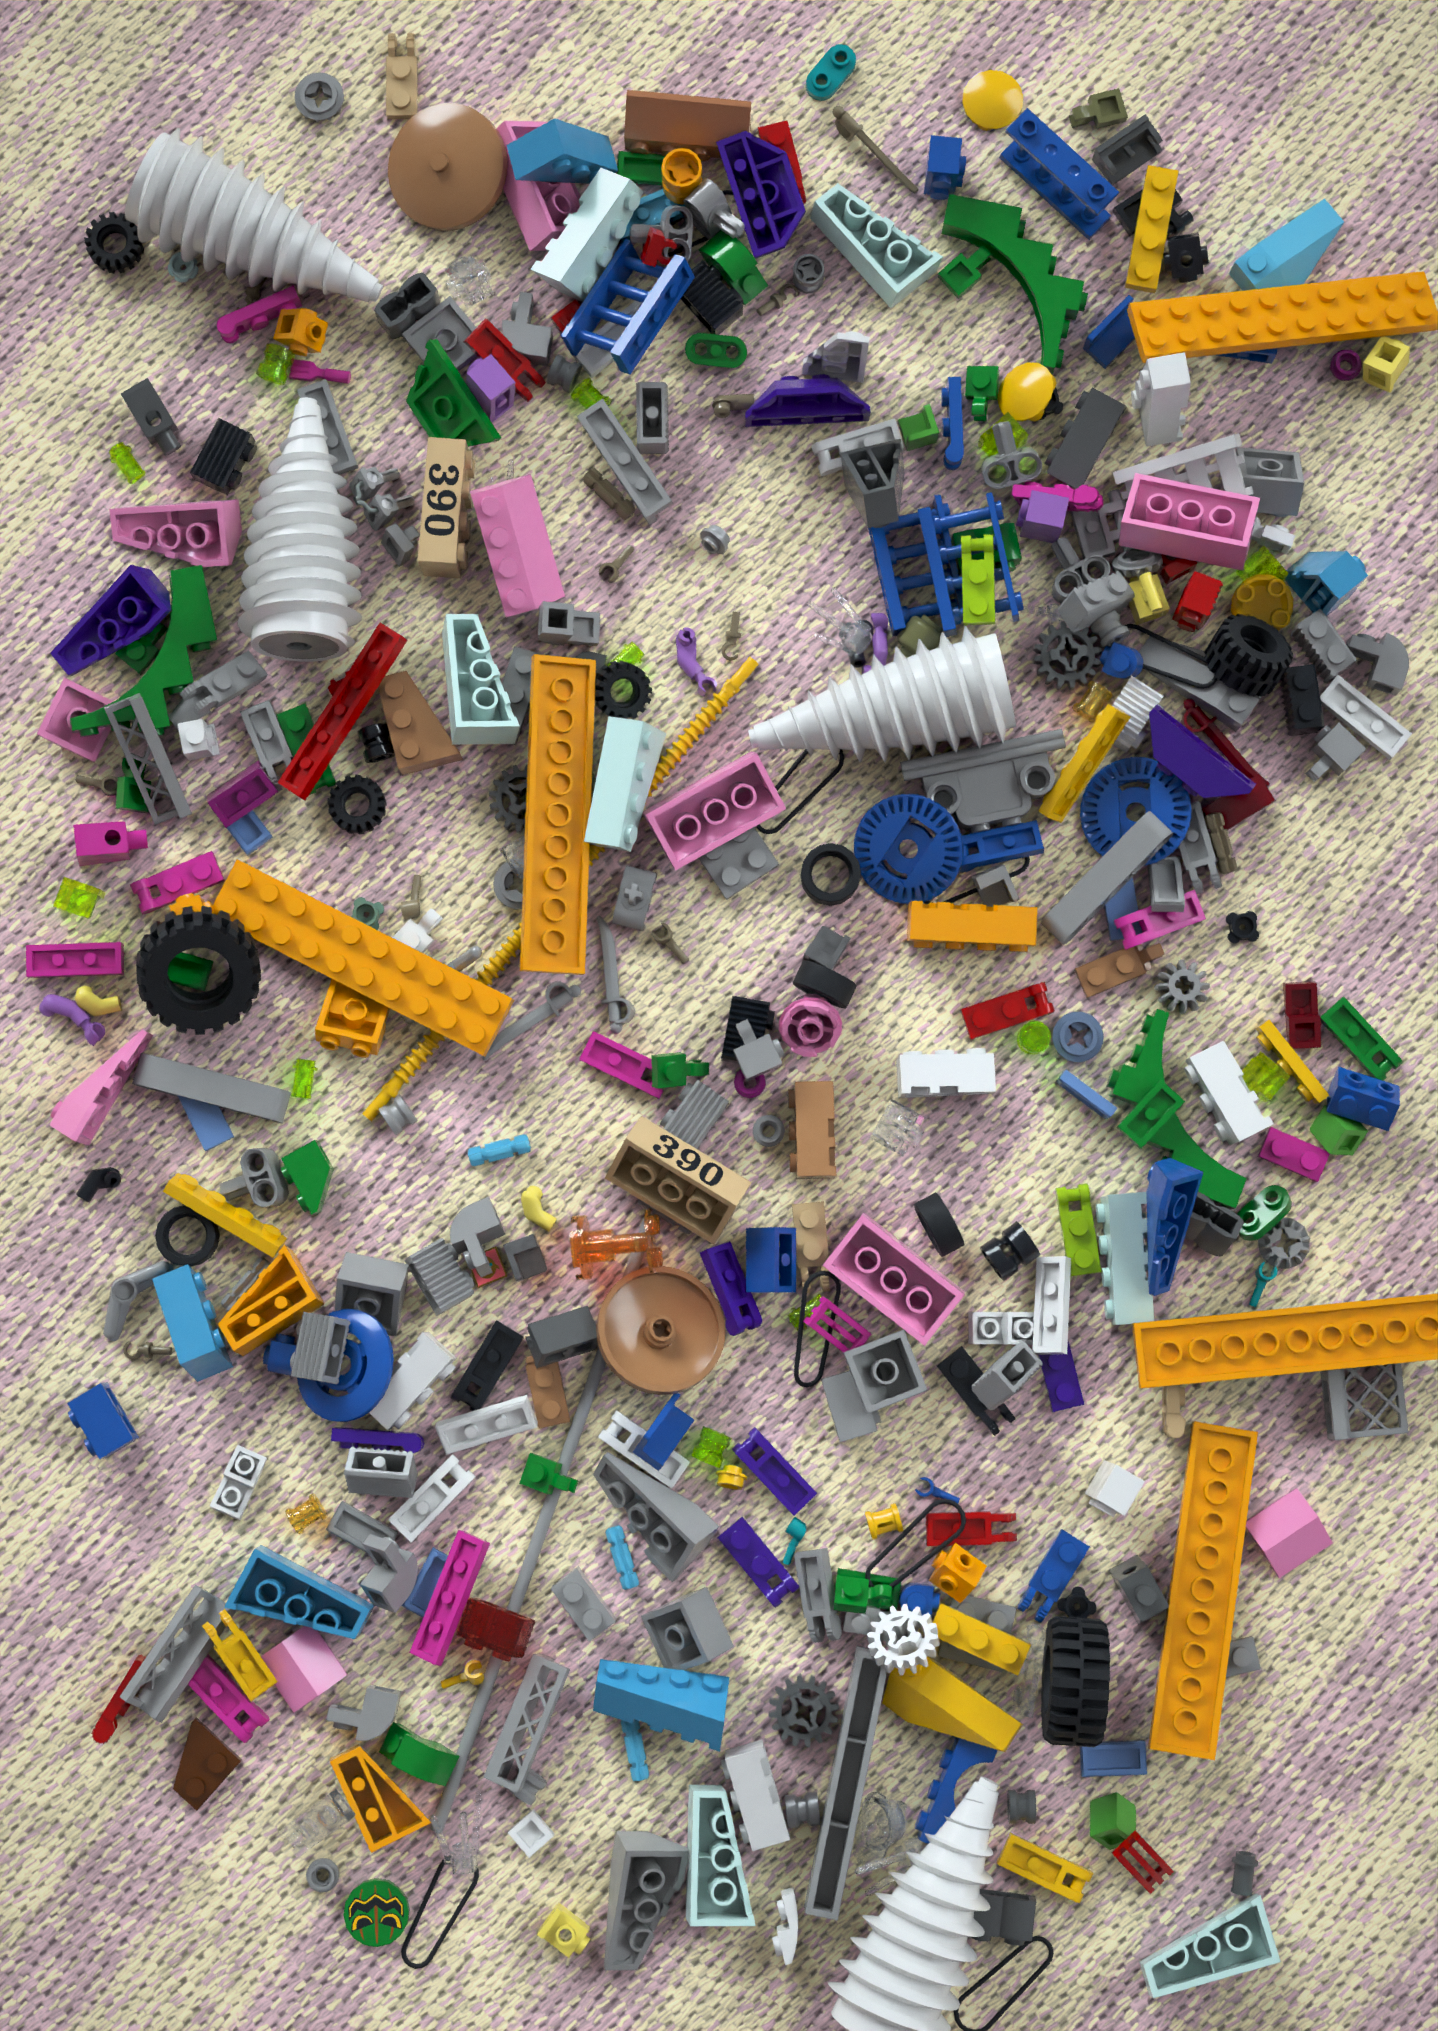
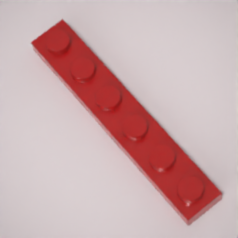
[277,622,408,801]

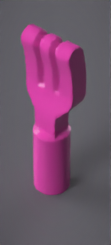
[289,360,351,384]

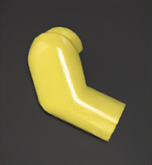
[75,986,122,1016]
[521,1186,557,1232]

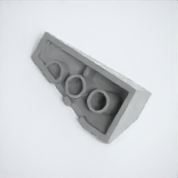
[1139,636,1262,732]
[593,1452,719,1582]
[604,1831,689,1970]

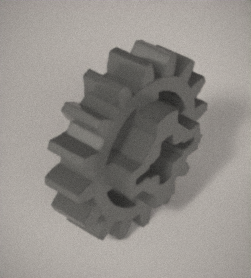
[1033,621,1102,691]
[489,764,528,834]
[768,1673,839,1747]

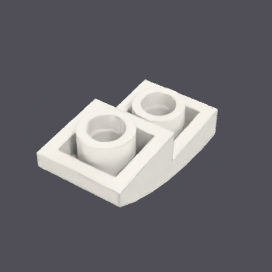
[968,1312,1034,1345]
[210,1445,267,1521]
[772,1887,798,1965]

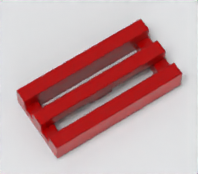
[1112,1830,1174,1894]

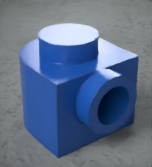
[1100,642,1143,679]
[263,1334,297,1376]
[899,1583,940,1620]

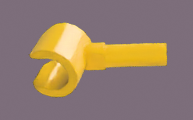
[441,1660,484,1689]

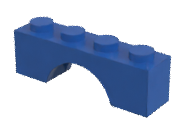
[915,1736,997,1844]

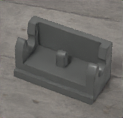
[1092,114,1163,186]
[526,1306,598,1368]

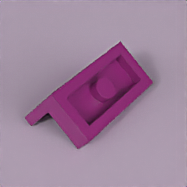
[207,760,278,828]

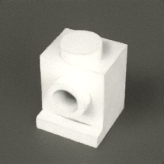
[178,719,220,761]

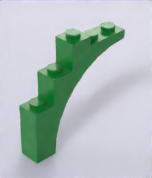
[941,194,1088,375]
[70,565,217,737]
[1106,1009,1247,1209]

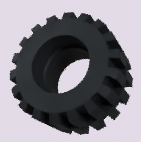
[1204,614,1293,697]

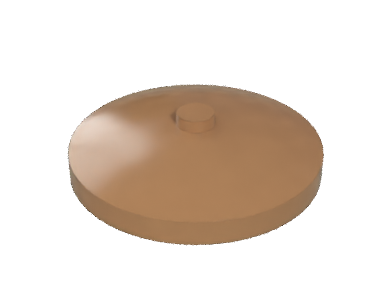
[388,103,508,231]
[596,1266,725,1395]

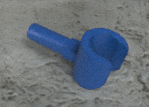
[915,1477,960,1504]

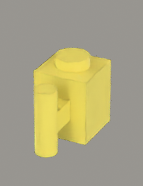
[1128,572,1170,625]

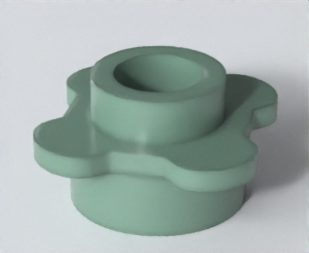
[350,897,384,930]

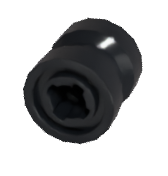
[357,723,395,763]

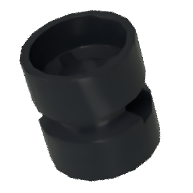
[980,1221,1041,1281]

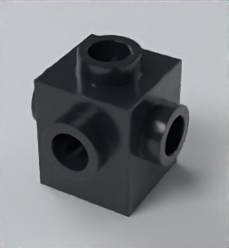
[1163,232,1209,283]

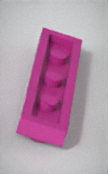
[409,1530,490,1666]

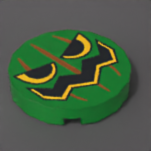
[343,1878,410,1947]

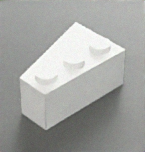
[1131,352,1191,447]
[1184,1041,1274,1145]
[896,1048,996,1098]
[369,1332,457,1430]

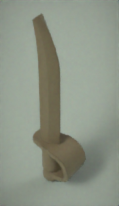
[832,106,919,194]

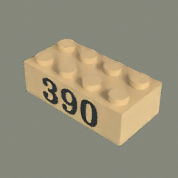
[418,437,476,579]
[605,1116,752,1245]

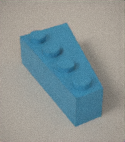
[224,1545,375,1639]
[593,1659,729,1752]

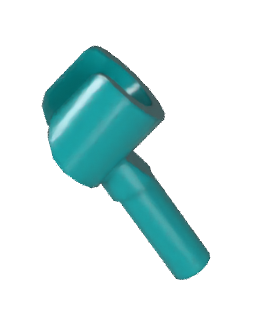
[1249,1262,1278,1307]
[783,1517,807,1565]

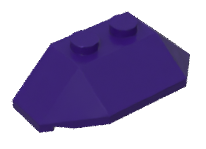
[716,131,806,259]
[745,374,871,427]
[1149,704,1256,798]

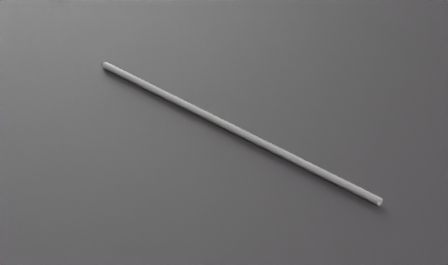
[430,1212,657,1833]

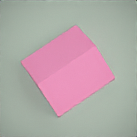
[37,677,114,762]
[1246,1488,1333,1578]
[261,1626,348,1713]

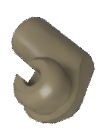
[712,394,754,418]

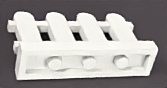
[1113,433,1254,500]

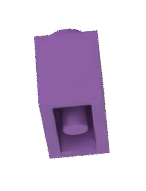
[466,354,515,422]
[1016,490,1069,543]

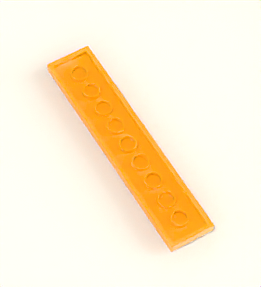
[1127,271,1438,363]
[520,654,596,975]
[213,859,514,1057]
[1132,1293,1438,1388]
[1148,1421,1258,1760]

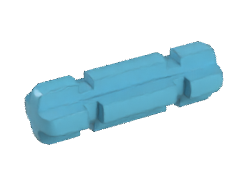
[468,1134,531,1166]
[605,1525,639,1590]
[621,1720,649,1781]

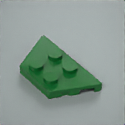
[406,339,501,447]

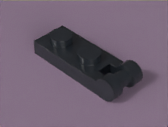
[450,1320,524,1411]

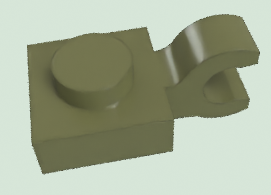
[1069,88,1128,129]

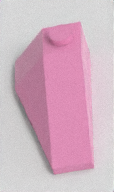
[109,499,242,567]
[50,1029,153,1146]

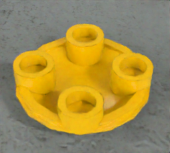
[962,70,1023,131]
[998,362,1057,422]
[1231,574,1294,631]

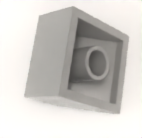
[1236,447,1304,517]
[334,1252,409,1336]
[843,1329,928,1414]
[641,1587,734,1670]

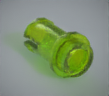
[108,442,146,484]
[606,641,644,681]
[291,1059,318,1099]
[787,1294,830,1331]

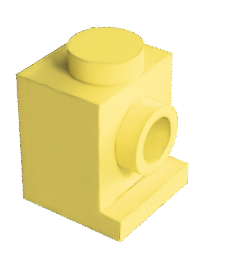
[1363,336,1410,393]
[537,1902,590,1958]

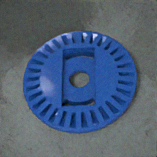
[1080,757,1192,866]
[854,794,963,904]
[297,1309,394,1422]

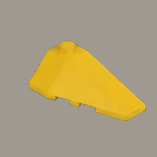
[882,1656,1023,1752]

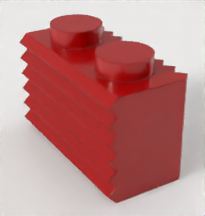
[1172,571,1223,632]

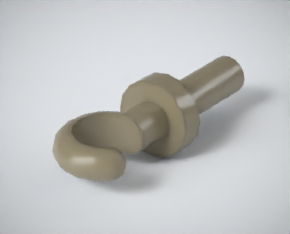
[237,277,267,310]
[757,284,799,316]
[721,611,741,661]
[123,1342,172,1360]

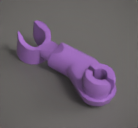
[862,613,888,674]
[676,627,717,696]
[39,994,105,1046]

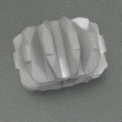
[1154,959,1210,1014]

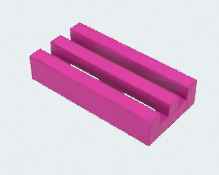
[803,1296,871,1353]

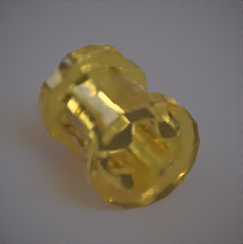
[1072,681,1113,723]
[285,1493,328,1535]

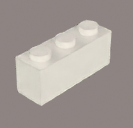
[1085,1460,1145,1517]

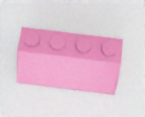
[497,121,581,251]
[1119,473,1260,571]
[470,474,565,617]
[642,751,786,870]
[822,1212,965,1346]

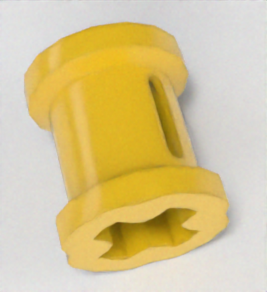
[864,1503,904,1540]

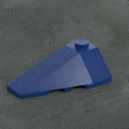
[1146,1158,1203,1296]

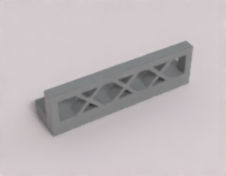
[577,399,673,526]
[104,693,192,825]
[120,1585,236,1723]
[484,1654,570,1793]

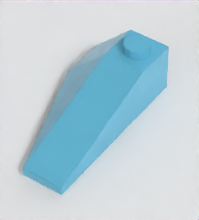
[1229,199,1344,291]

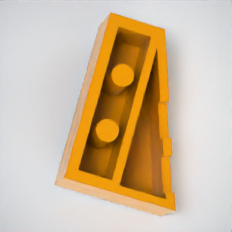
[218,1245,325,1356]
[329,1744,431,1853]

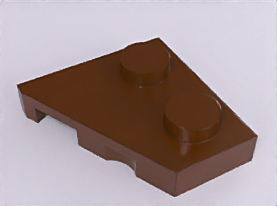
[173,1717,242,1811]

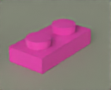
[1257,1127,1330,1182]

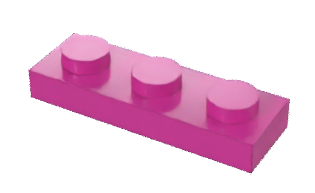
[26,942,124,978]

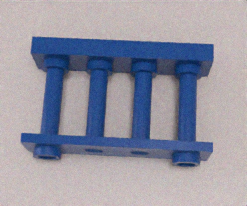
[999,108,1119,240]
[561,239,695,375]
[918,492,1024,637]
[868,494,963,637]

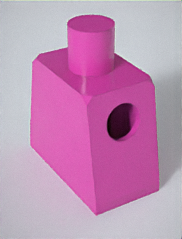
[73,821,148,867]

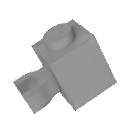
[1305,723,1366,782]
[733,1019,785,1081]

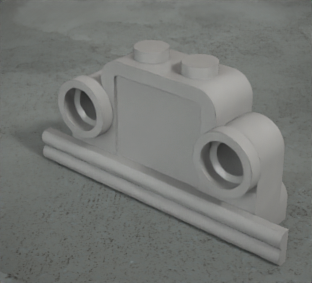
[900,729,1066,833]

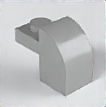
[502,292,553,366]
[538,601,600,646]
[1346,633,1409,696]
[450,1197,505,1277]
[360,1534,418,1613]
[326,1684,402,1741]

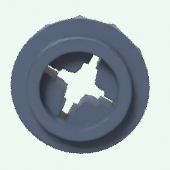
[1052,1012,1104,1063]

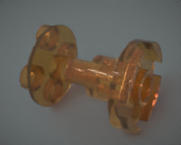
[570,1209,663,1280]

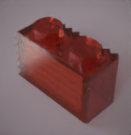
[456,1597,535,1662]

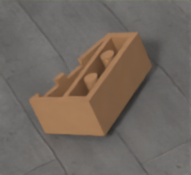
[378,671,463,776]
[788,1081,837,1179]

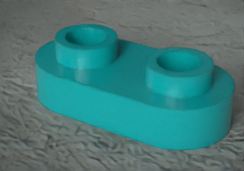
[806,44,856,101]

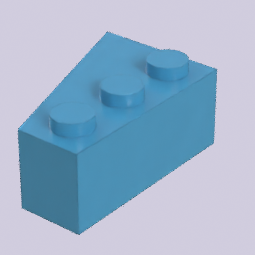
[506,118,618,184]
[1281,551,1368,617]
[152,1264,233,1382]

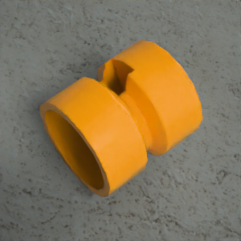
[661,148,702,205]

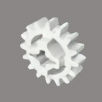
[867,1604,940,1675]

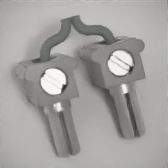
[349,467,415,531]

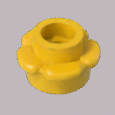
[716,1465,747,1490]

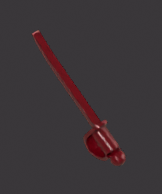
[1181,698,1270,786]

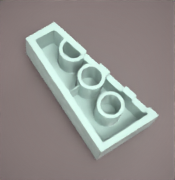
[531,168,644,302]
[810,183,943,308]
[442,614,520,745]
[584,716,666,852]
[1096,1192,1154,1325]
[686,1785,756,1926]
[1139,1893,1281,1998]

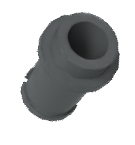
[1231,1851,1258,1896]

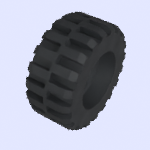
[136,906,261,1035]
[1041,1616,1110,1747]

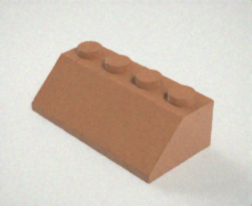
[624,90,751,161]

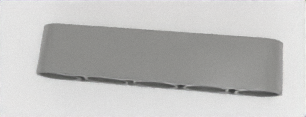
[1041,811,1173,945]
[132,1053,291,1123]

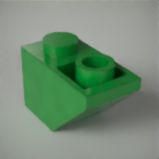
[281,1140,334,1216]

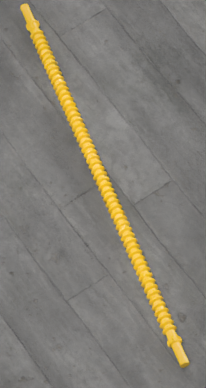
[362,657,759,1122]

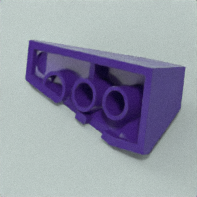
[51,565,171,676]

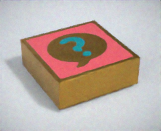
[471,1246,508,1288]

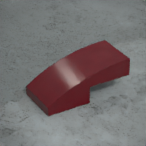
[1202,774,1276,831]
[1283,981,1321,1049]

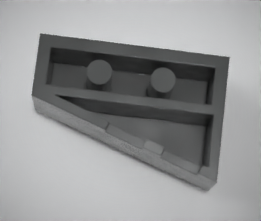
[1045,387,1127,489]
[840,439,904,528]

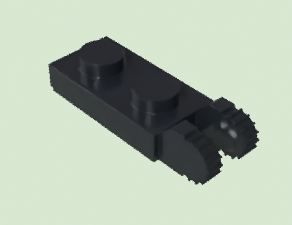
[936,1346,1016,1436]

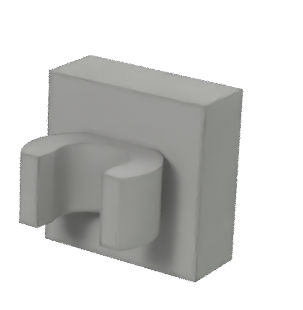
[381,523,420,567]

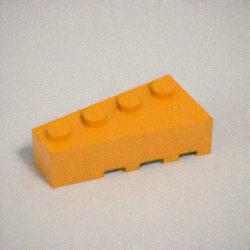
[907,901,1037,952]

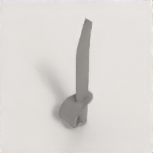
[597,916,635,1034]
[482,981,581,1061]

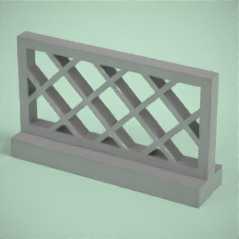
[1320,1363,1409,1440]

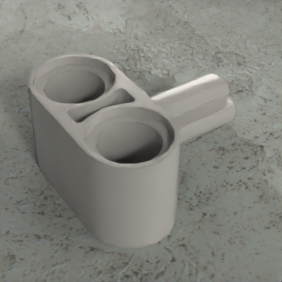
[683,178,745,239]
[630,205,693,262]
[981,421,1042,489]
[1051,537,1110,604]
[612,865,657,931]
[220,1148,289,1207]

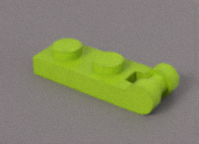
[961,534,995,626]
[1055,1183,1102,1277]

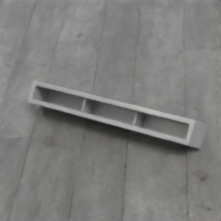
[804,1646,887,1921]

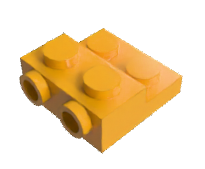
[315,979,390,1058]

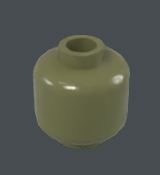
[897,614,943,657]

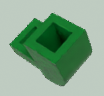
[698,230,768,305]
[379,1722,460,1786]

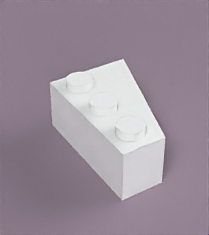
[721,1739,790,1851]

